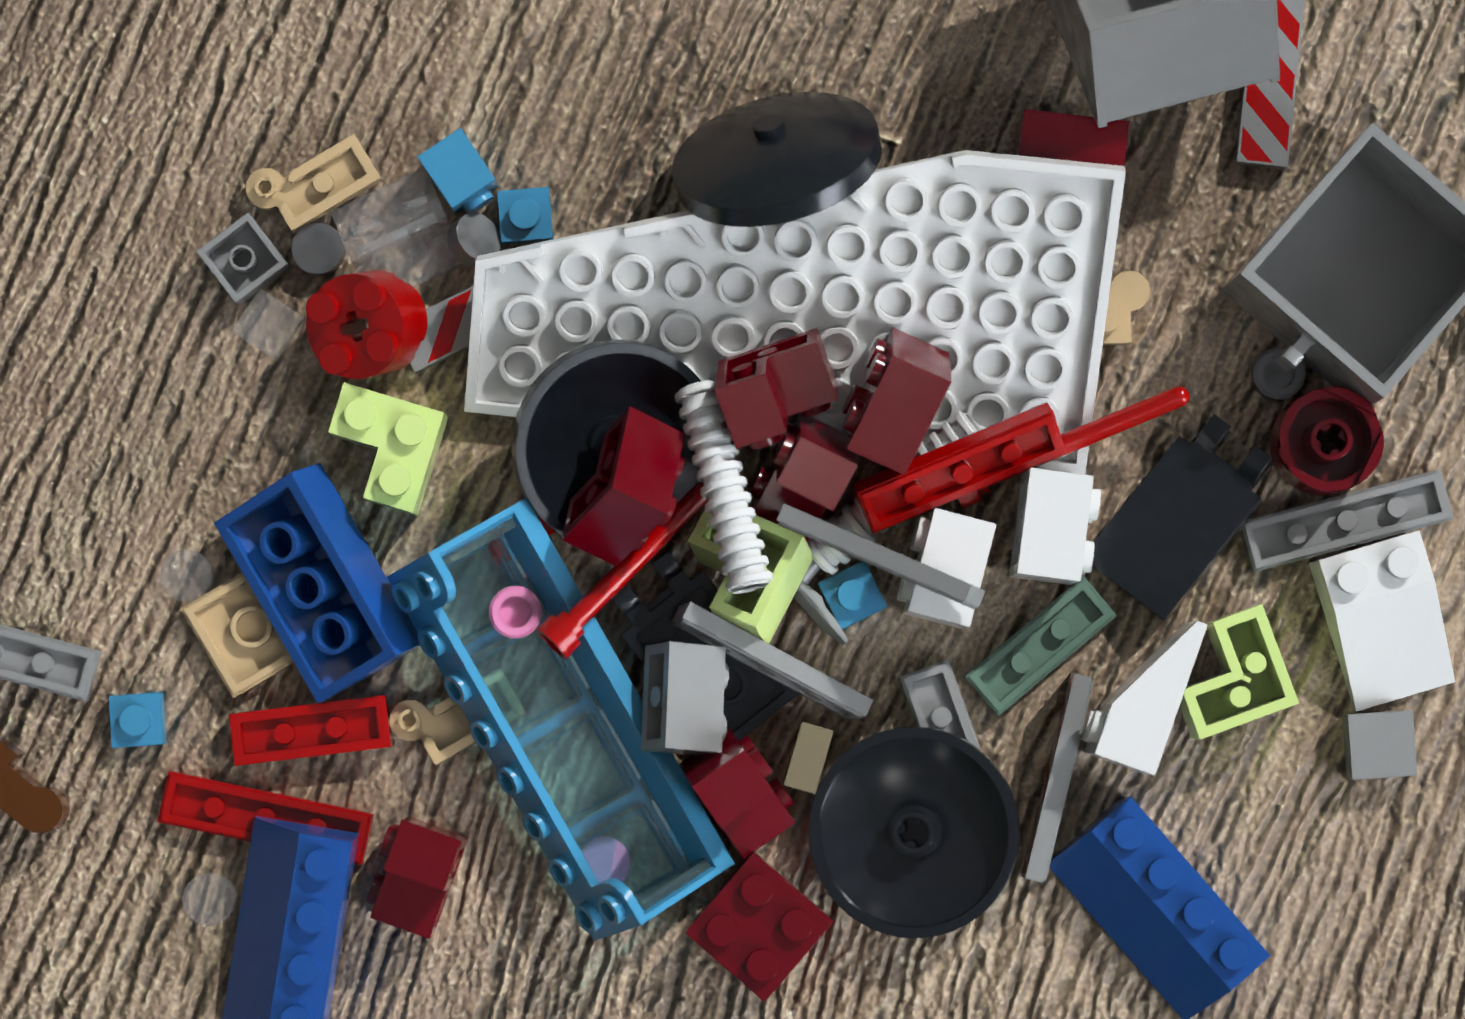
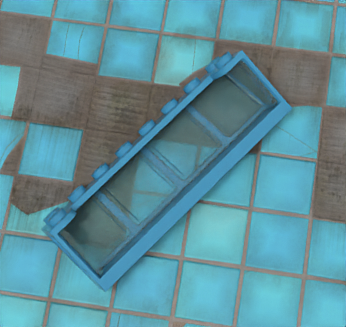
[387,498,735,941]

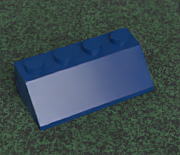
[214,463,420,704]
[1049,795,1271,1019]
[222,816,359,1019]

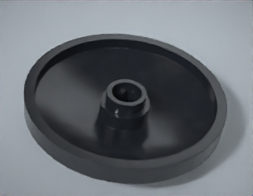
[672,92,882,227]
[512,340,701,535]
[809,726,1020,938]

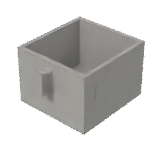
[1048,0,1280,128]
[1221,122,1465,404]

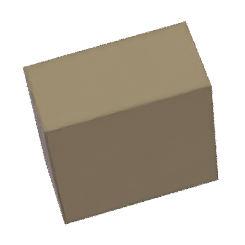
[782,721,833,794]

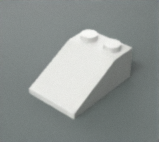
[1309,530,1455,712]
[1080,621,1208,775]

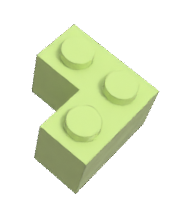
[328,382,448,516]
[687,509,813,644]
[1180,604,1299,740]

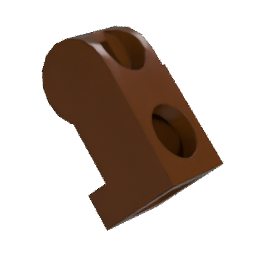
[0,741,70,833]

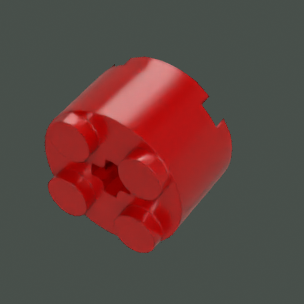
[306,270,428,379]

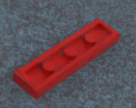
[852,403,1067,534]
[157,771,374,865]

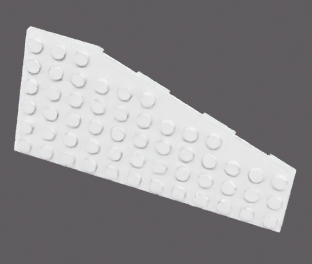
[464,150,1126,475]

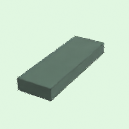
[964,576,1117,716]

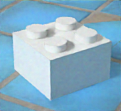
[1009,468,1101,585]
[896,508,997,629]

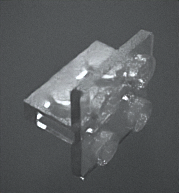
[331,170,463,288]

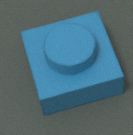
[497,187,554,245]
[818,561,888,629]
[108,692,167,748]

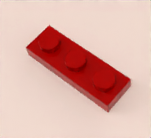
[229,695,393,766]

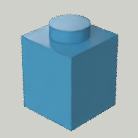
[417,128,498,215]

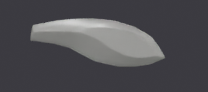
[794,560,848,646]

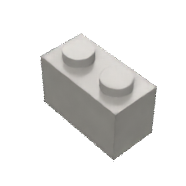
[641,641,729,756]

